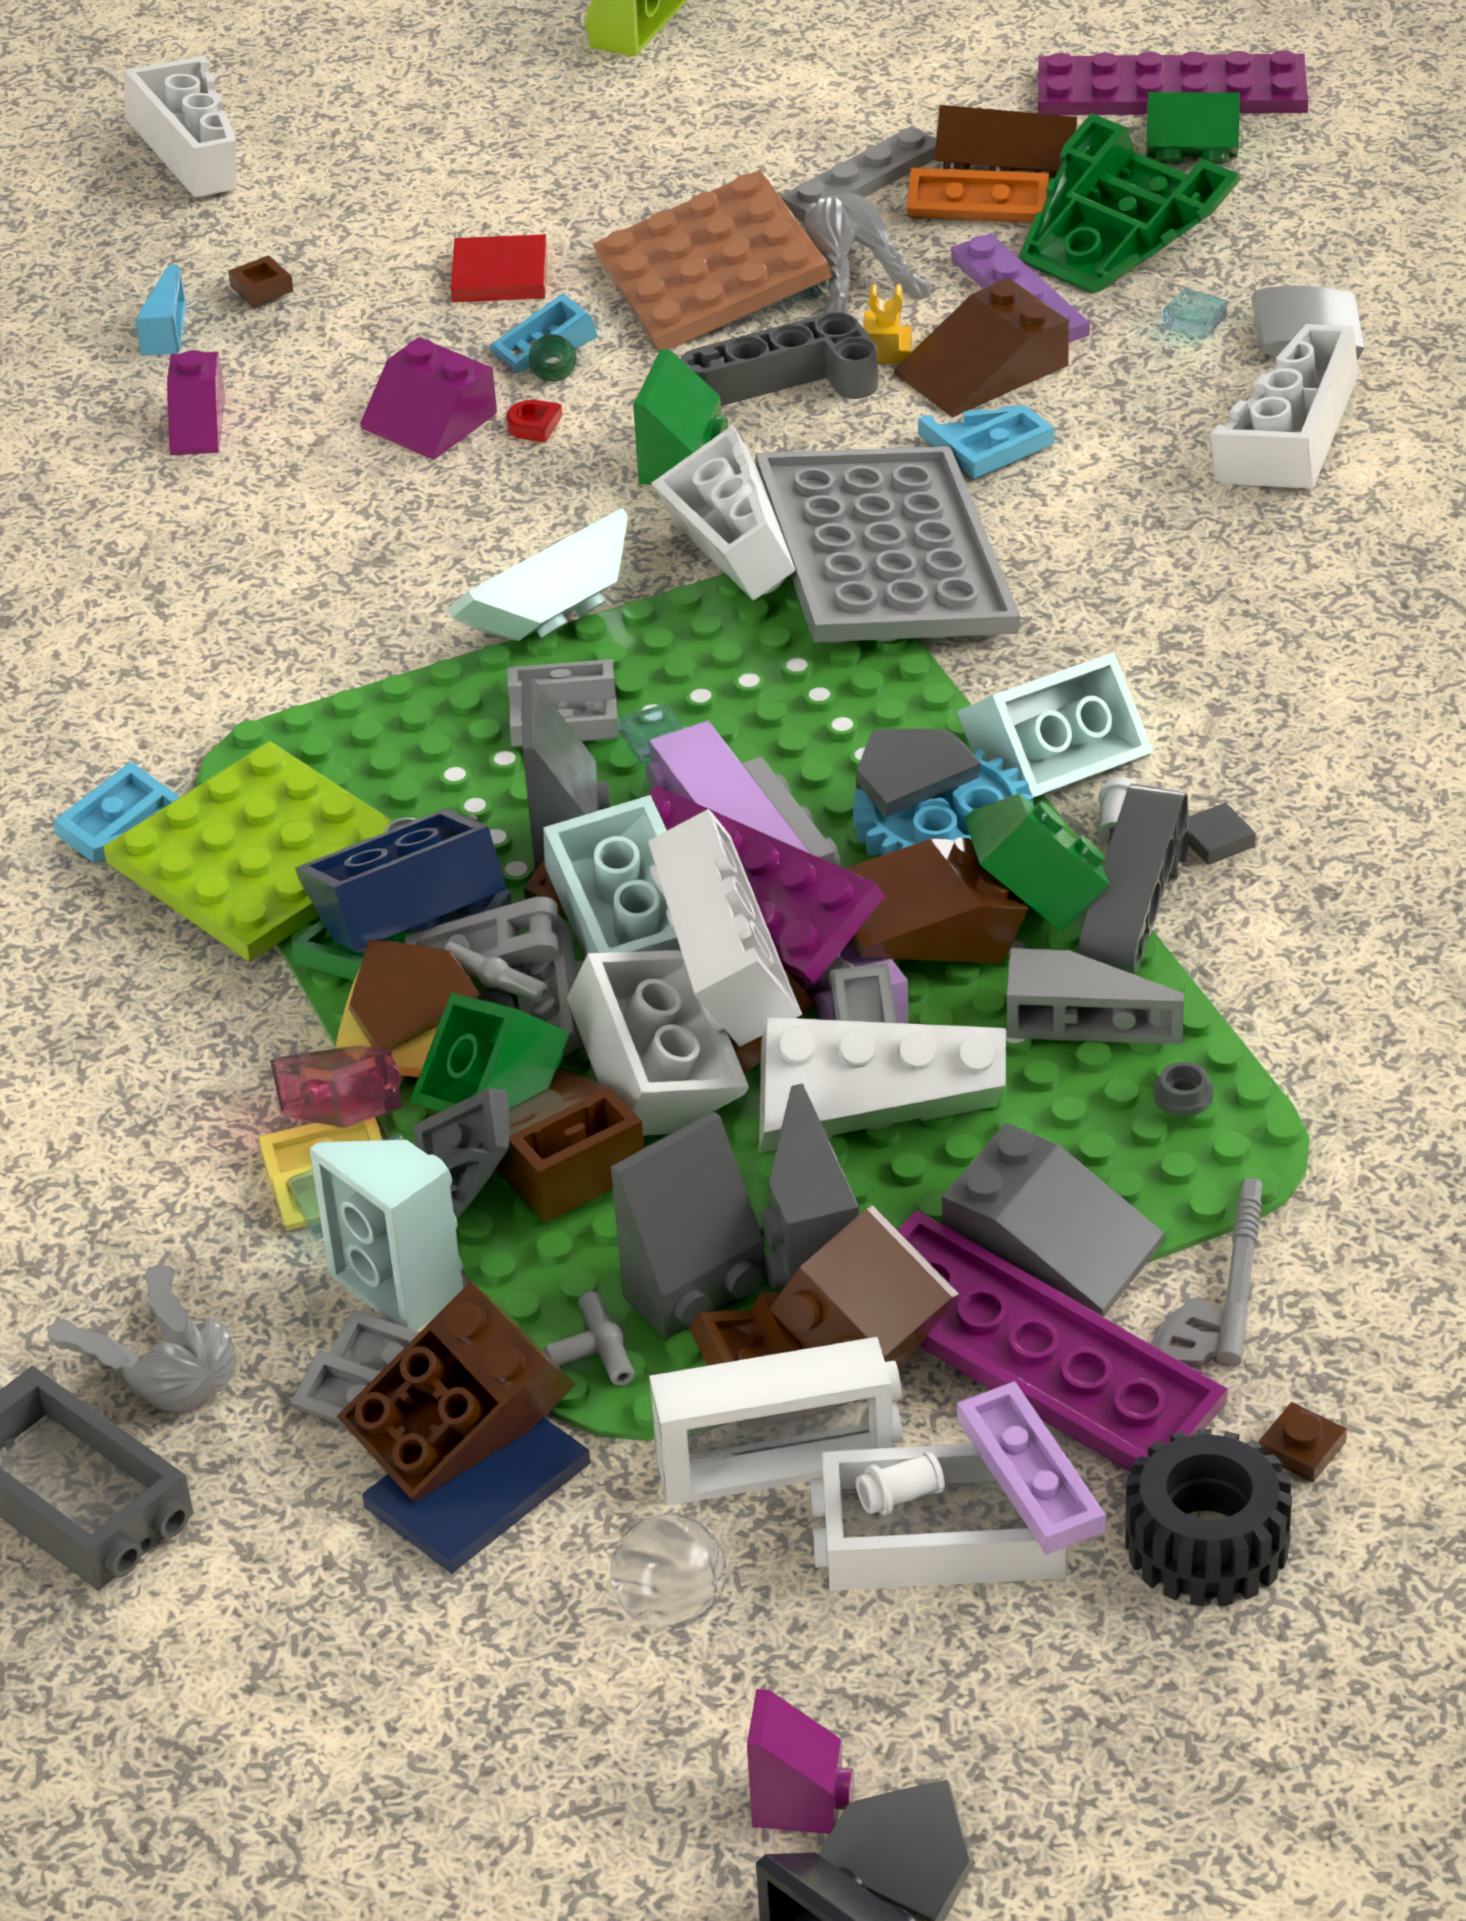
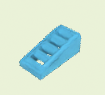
[136,264,186,356]
[489,293,598,374]

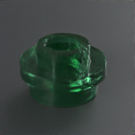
[529,334,577,382]

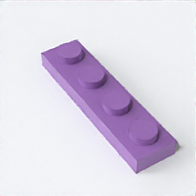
[951,233,1090,343]

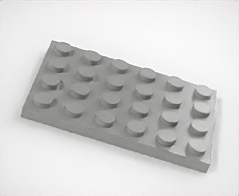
[755,446,1021,644]

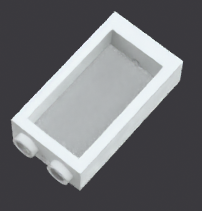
[649,1337,903,1506]
[810,1443,1066,1591]

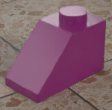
[167,350,225,455]
[747,1689,854,1834]

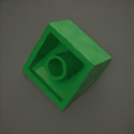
[1146,92,1240,163]
[633,349,728,485]
[964,793,1110,932]
[410,992,570,1112]

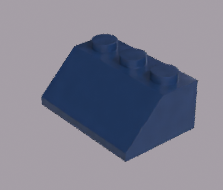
[295,808,507,953]

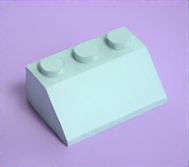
[957,652,1154,798]
[543,795,681,958]
[309,1140,463,1331]

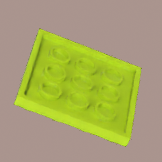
[103,741,392,962]

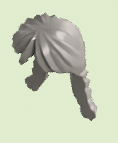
[802,193,932,314]
[46,1263,237,1414]

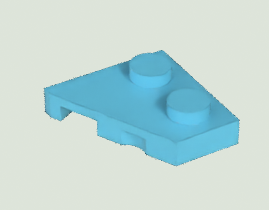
[918,405,1054,479]
[54,761,180,863]

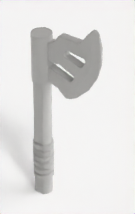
[1150,1178,1263,1367]

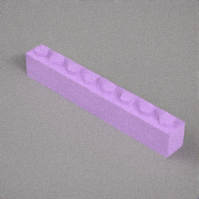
[645,721,908,1024]

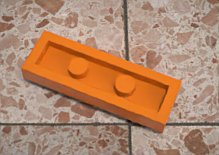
[907,168,1049,223]

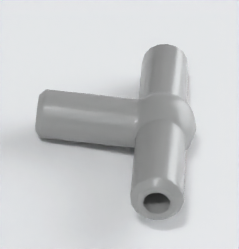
[442,941,548,1004]
[544,1291,635,1386]

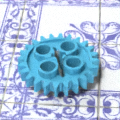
[853,749,1033,856]

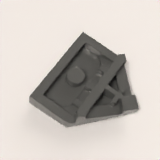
[856,729,981,818]
[413,1088,509,1219]
[819,1780,975,1921]

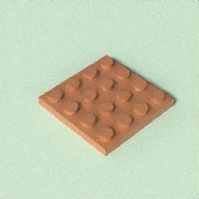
[592,169,832,351]

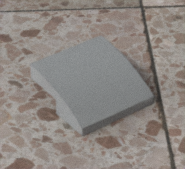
[1251,285,1365,360]
[507,659,619,747]
[290,1309,420,1426]

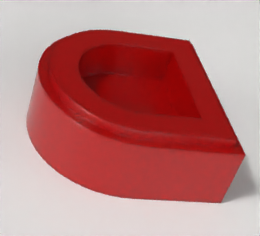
[506,400,563,443]

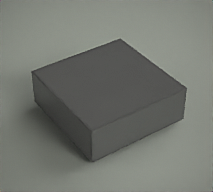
[1189,802,1256,865]

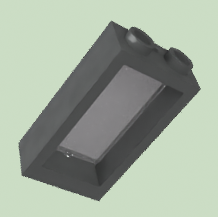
[0,1365,194,1591]

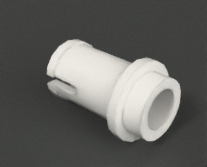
[1098,777,1136,844]
[856,1451,945,1516]

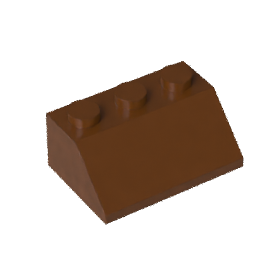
[934,105,1077,180]

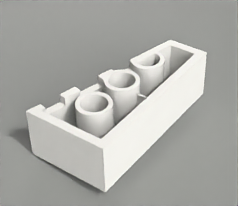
[124,56,236,197]
[1210,324,1358,489]
[651,425,796,601]
[648,809,802,1047]
[759,1017,1006,1153]

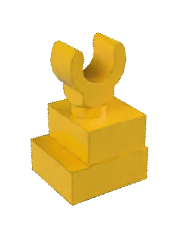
[863,284,912,364]

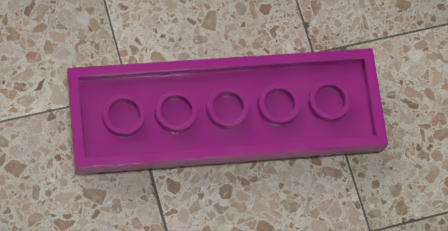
[1038,50,1308,115]
[648,785,885,985]
[897,1210,1228,1473]

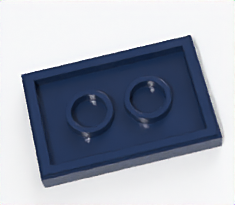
[362,1417,591,1574]

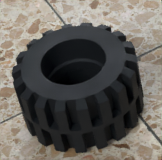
[1125,1429,1292,1606]

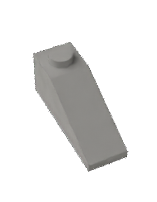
[1007,948,1184,1044]

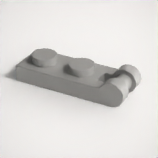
[405,897,559,978]

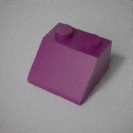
[360,337,497,460]

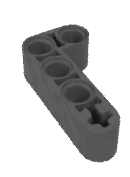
[680,312,878,406]
[1078,783,1189,974]

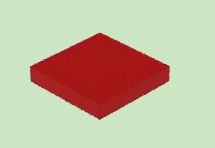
[451,234,547,303]

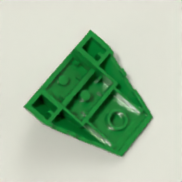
[1018,113,1241,294]

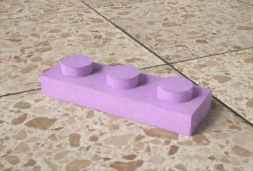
[957,1381,1106,1555]

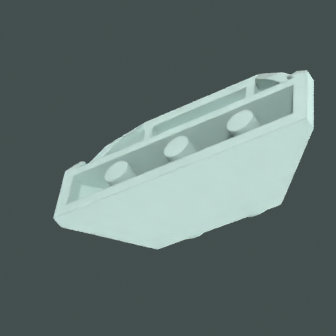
[447,508,628,641]

